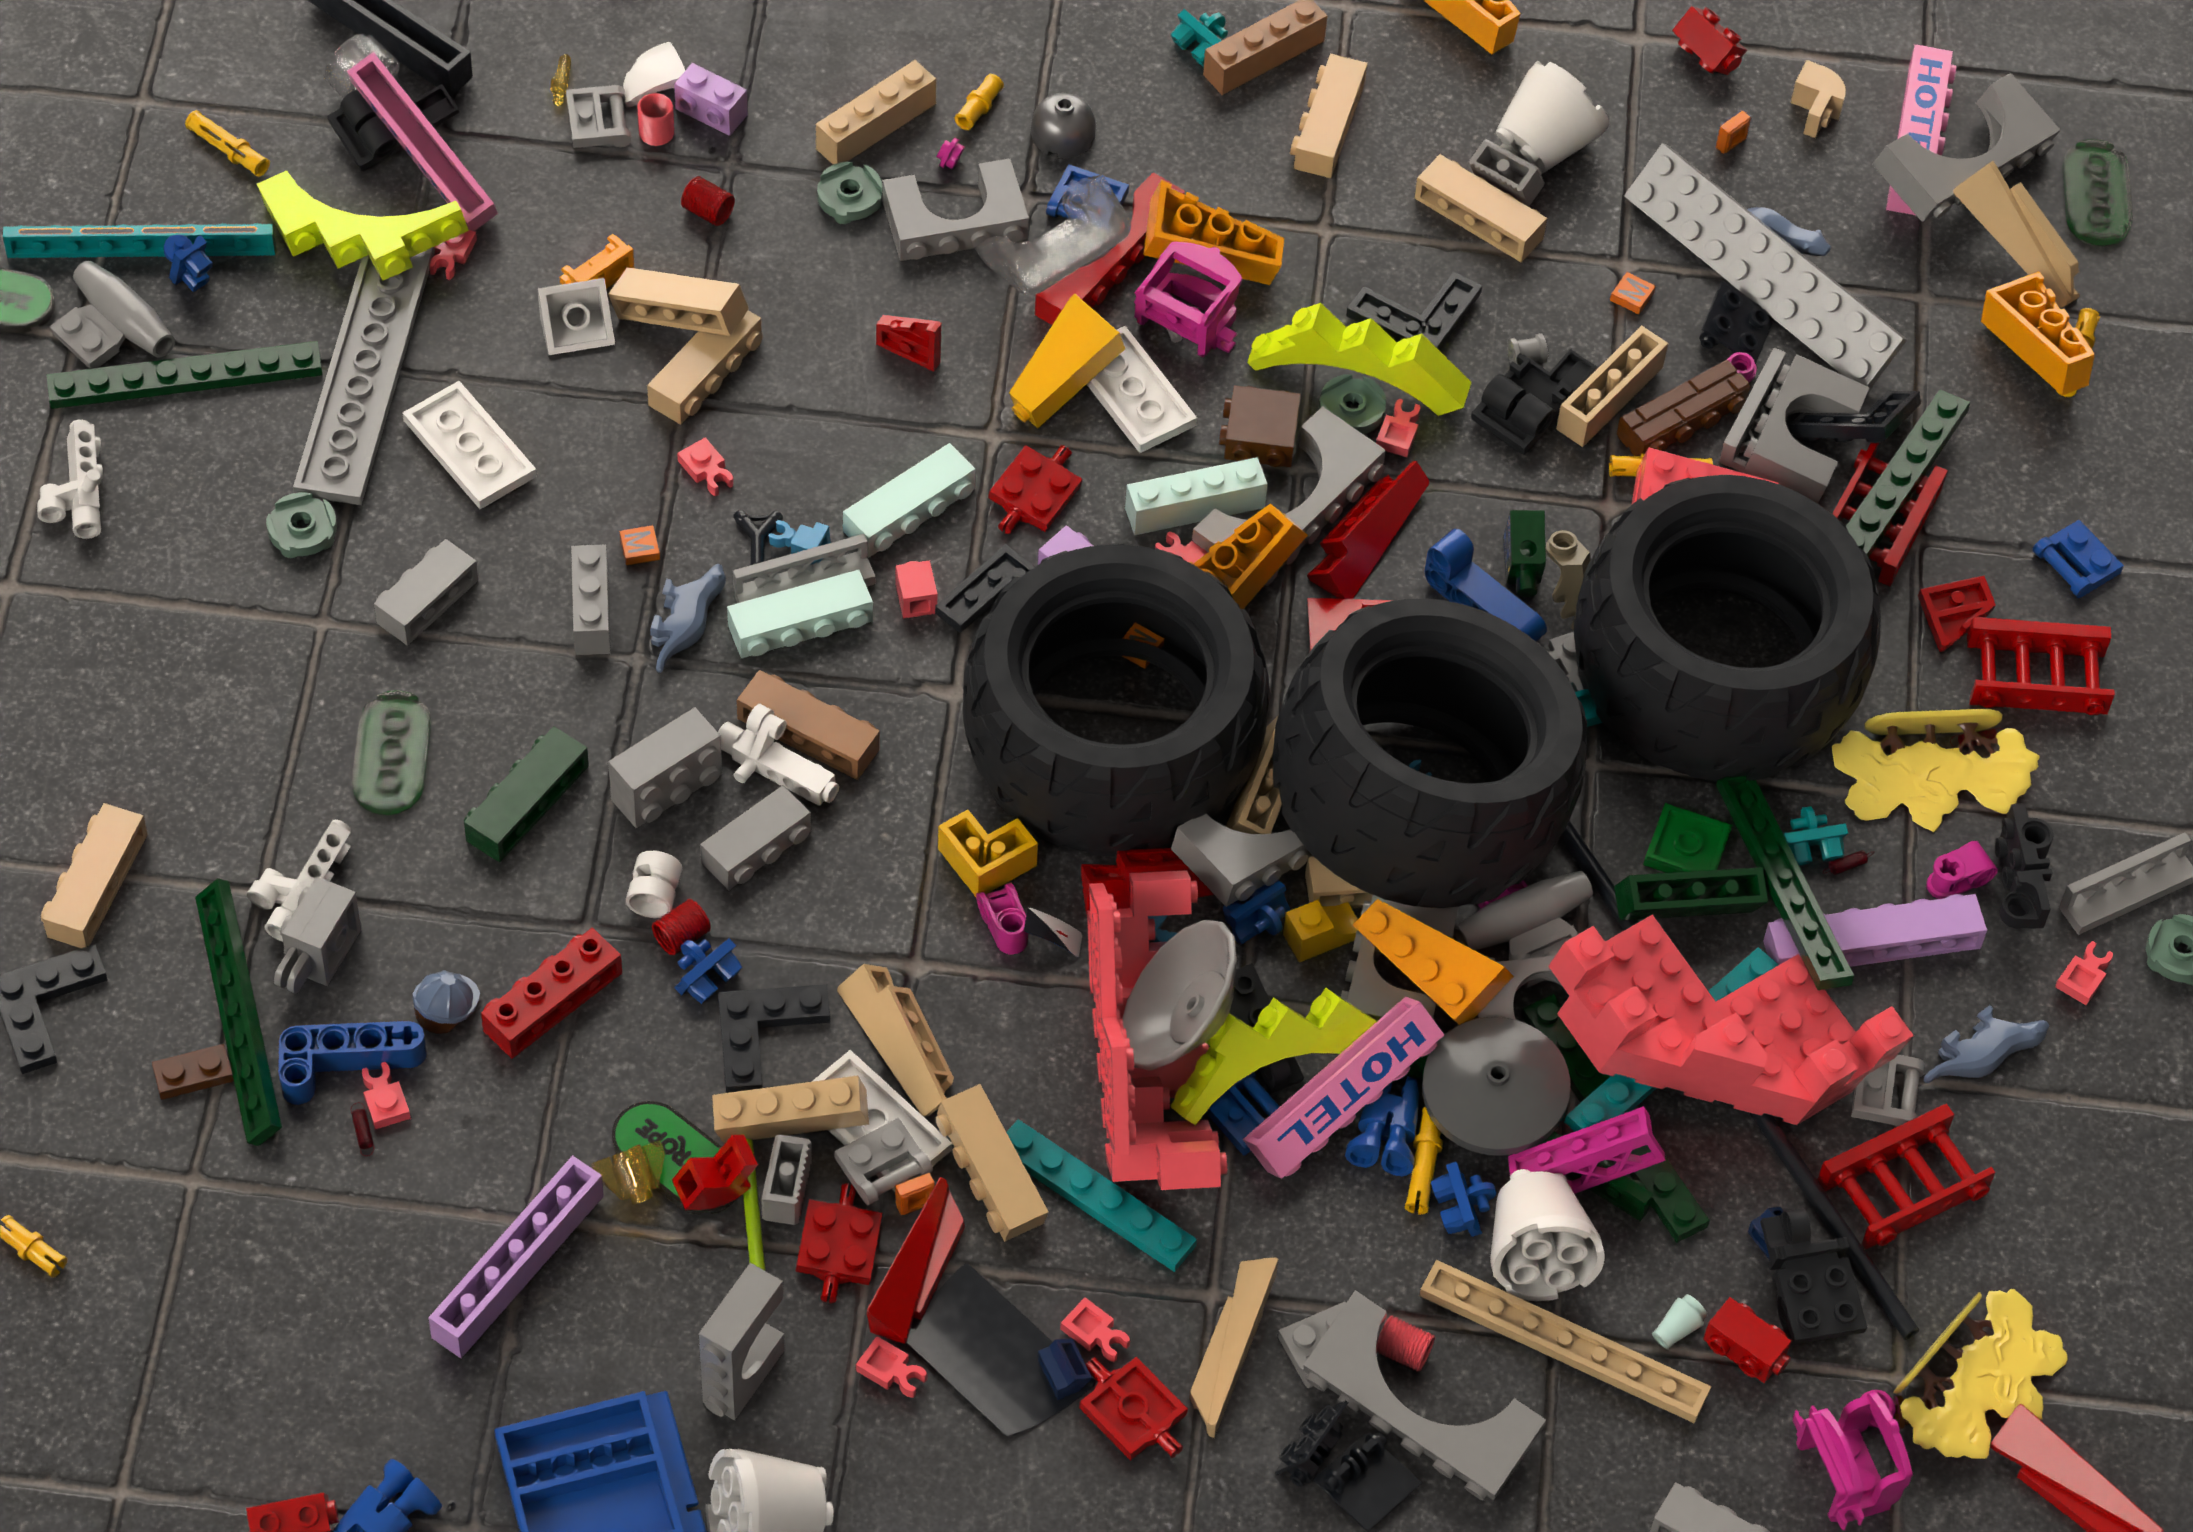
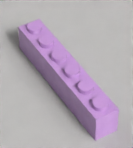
[1763,894,1987,967]
[428,1155,604,1358]

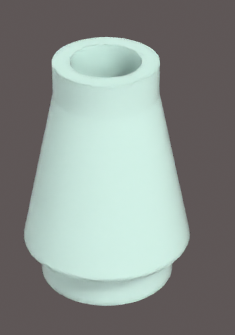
[1652,1294,1708,1349]

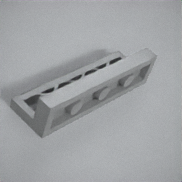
[1719,348,1788,476]
[733,534,876,603]
[2059,832,2193,935]

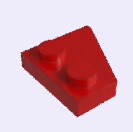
[876,315,941,372]
[1918,576,1996,652]

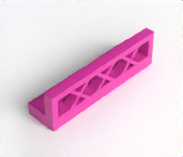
[1508,1106,1666,1194]

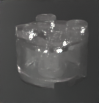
[324,34,400,98]

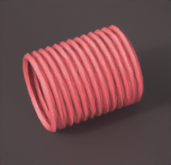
[637,93,674,146]
[1376,1315,1435,1372]

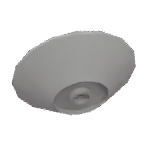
[1122,920,1237,1071]

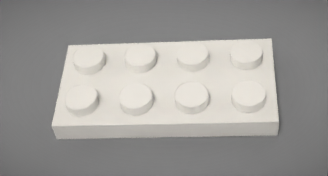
[1087,326,1197,453]
[403,381,537,509]
[812,1050,952,1192]

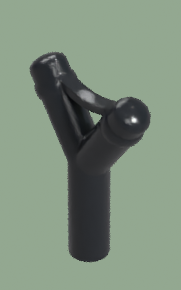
[733,510,783,565]

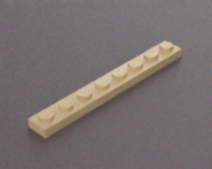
[1419,1260,1711,1423]

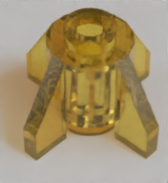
[591,1140,665,1205]

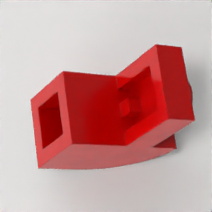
[672,1135,758,1210]

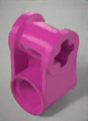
[1926,841,1998,899]
[976,883,1028,955]

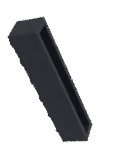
[308,0,473,96]

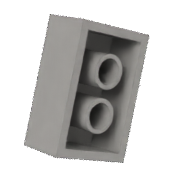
[608,707,722,828]

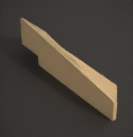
[1953,161,2079,309]

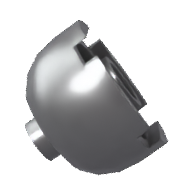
[1031,93,1096,159]

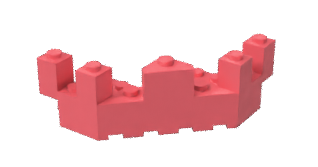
[1087,870,1227,1190]
[1548,914,1914,1125]

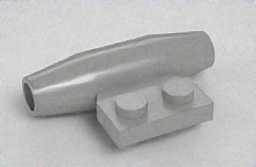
[50,261,175,369]
[1454,871,1593,989]

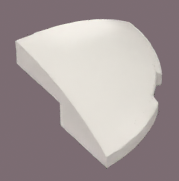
[623,42,685,108]

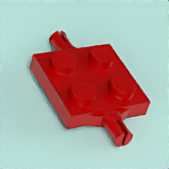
[988,445,1083,534]
[795,1183,882,1303]
[1079,1357,1188,1461]

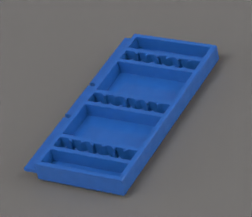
[494,1391,707,1532]

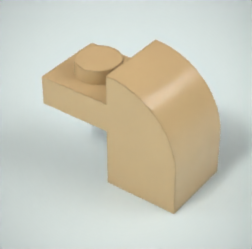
[1791,60,1846,138]

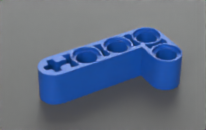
[1425,528,1547,642]
[278,1021,427,1105]

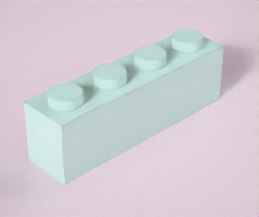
[843,443,976,558]
[1125,457,1267,536]
[727,569,873,658]

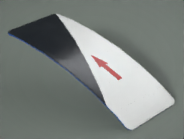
[1024,908,1082,958]

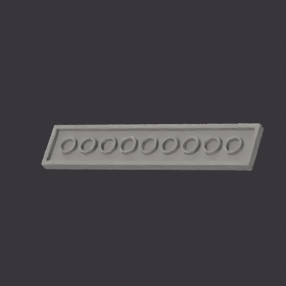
[1624,143,1907,392]
[293,247,435,505]

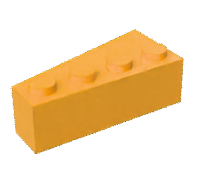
[1423,0,1521,54]
[1144,180,1285,285]
[1981,271,2095,395]
[1189,503,1308,609]
[1353,899,1514,1025]

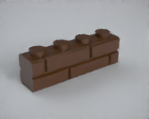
[1617,360,1750,456]

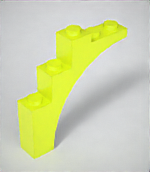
[257,171,469,281]
[1247,303,1471,416]
[1170,988,1377,1125]

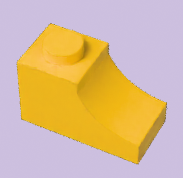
[1283,900,1358,963]

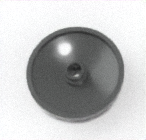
[1422,1017,1571,1156]

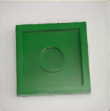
[1643,803,1732,873]

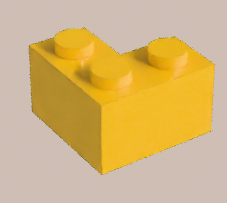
[938,809,1038,897]

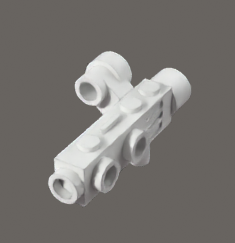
[37,420,103,539]
[718,704,839,806]
[247,819,351,941]

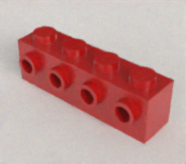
[481,927,622,1059]

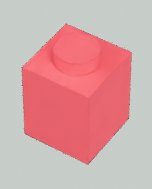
[896,560,938,619]

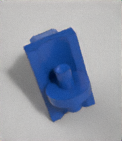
[163,235,213,292]
[1223,881,1290,945]
[674,938,743,1004]
[1431,1161,1496,1237]

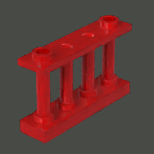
[1832,443,1948,587]
[1967,617,2115,715]
[1818,1103,1995,1250]

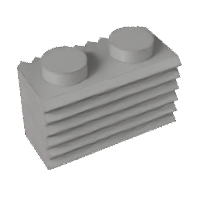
[1469,139,1545,207]
[761,1134,812,1225]

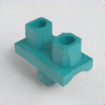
[1171,9,1228,68]
[1784,806,1848,866]

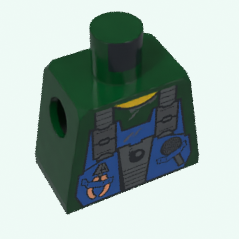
[1503,510,1546,597]

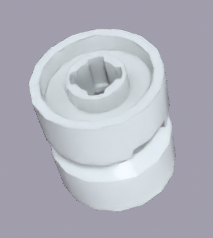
[626,851,682,918]

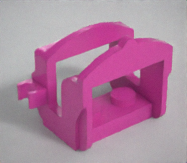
[1134,241,1242,358]
[1793,1391,1913,1531]

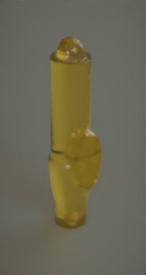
[550,54,572,106]

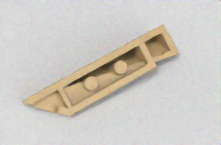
[837,964,954,1116]
[1189,1257,1279,1438]

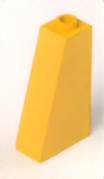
[1009,294,1126,428]

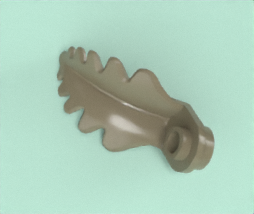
[1546,530,1591,630]

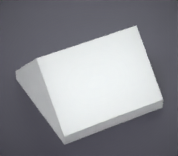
[538,278,615,355]

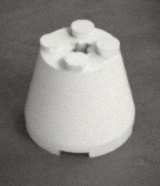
[1496,61,1609,174]
[1490,1169,1605,1301]
[706,1449,833,1532]

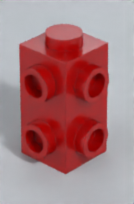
[1672,6,1747,75]
[1703,1297,1792,1384]
[246,1492,339,1532]

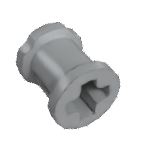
[1507,333,1548,364]

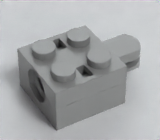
[274,876,361,994]

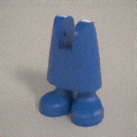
[1345,1076,1419,1176]
[332,1459,443,1532]

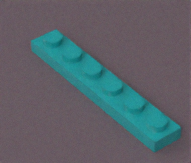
[1006,1119,1197,1272]

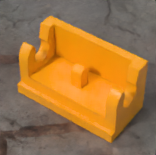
[560,234,634,289]

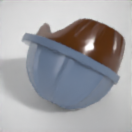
[412,970,480,1034]

